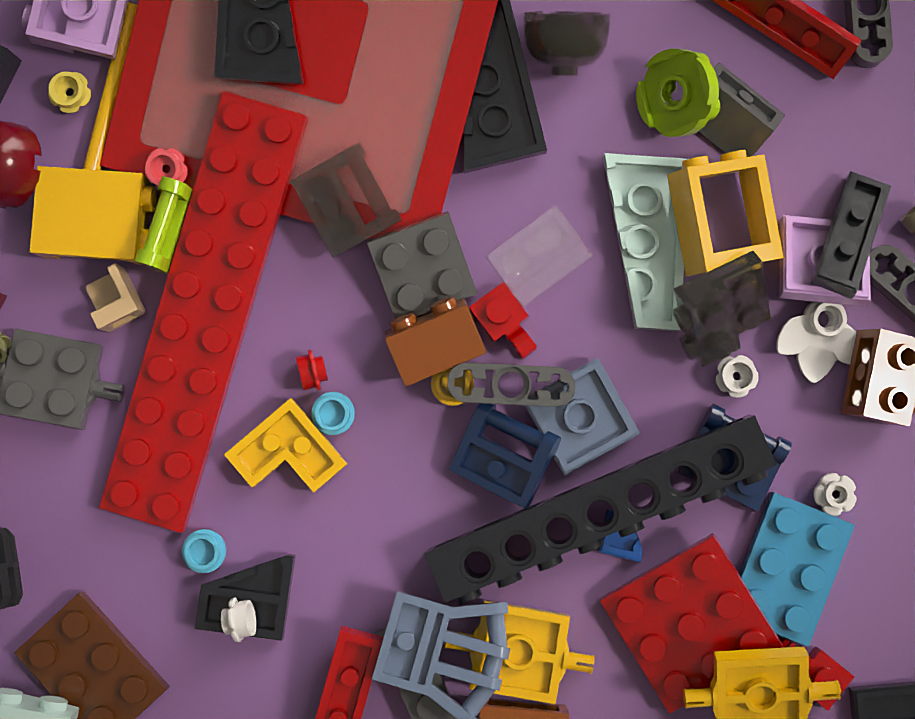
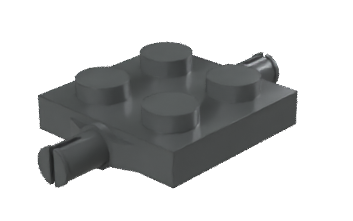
[0,328,125,430]

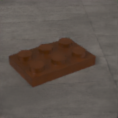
[14,591,170,719]

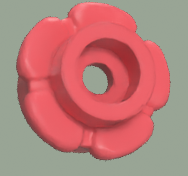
[145,148,188,188]

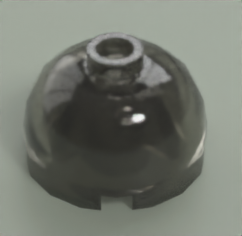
[524,11,611,76]

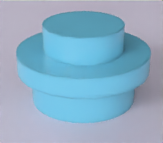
[311,392,355,435]
[182,529,226,573]

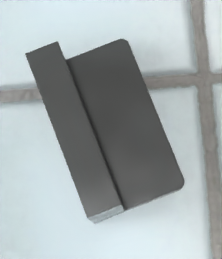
[699,62,785,157]

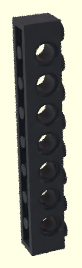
[424,414,776,605]

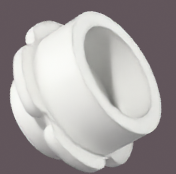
[716,355,758,398]
[813,473,857,516]
[221,598,256,642]

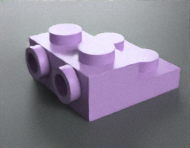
[22,0,128,60]

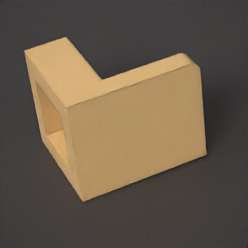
[86,263,147,332]

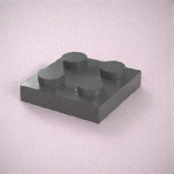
[367,211,477,319]

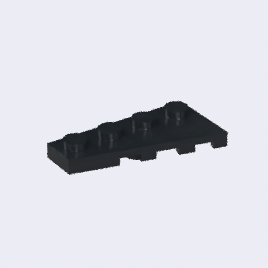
[214,0,304,85]

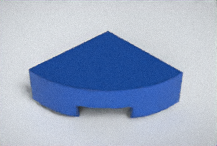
[597,509,642,563]

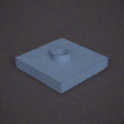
[525,358,640,476]

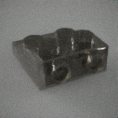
[673,250,771,367]

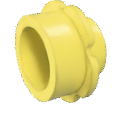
[48,72,91,113]

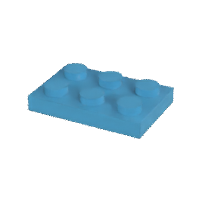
[739,492,855,647]

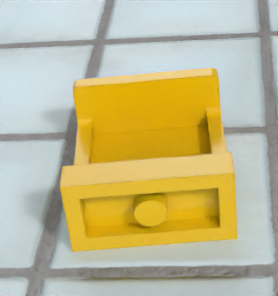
[30,166,157,265]

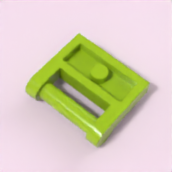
[134,176,193,275]

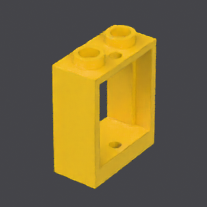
[667,150,784,277]

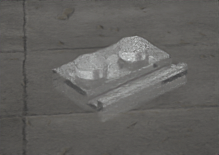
[486,205,593,307]

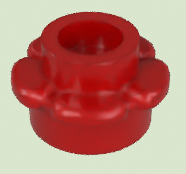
[296,349,328,392]

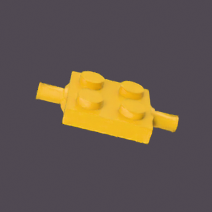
[445,599,595,704]
[683,646,841,719]

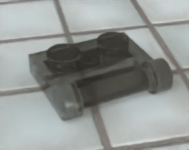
[291,143,402,258]

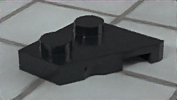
[195,554,296,641]

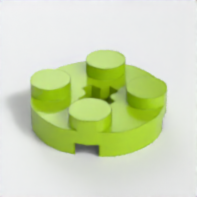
[636,48,720,137]

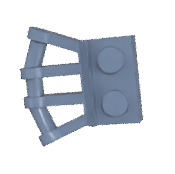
[372,591,511,719]

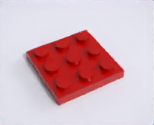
[600,533,784,714]

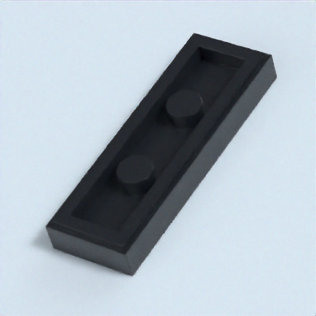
[810,171,891,299]

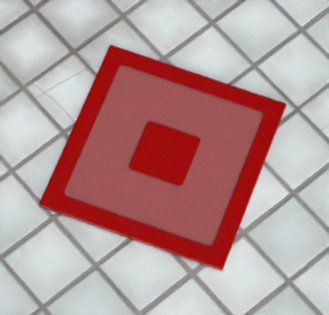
[100,0,498,239]

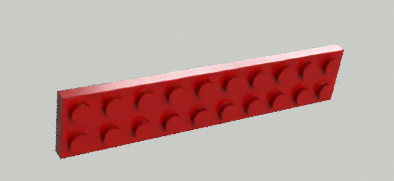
[99,91,309,533]

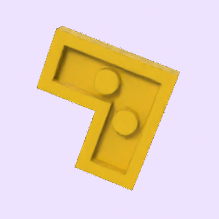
[224,398,348,493]

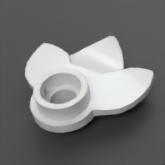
[776,301,857,383]

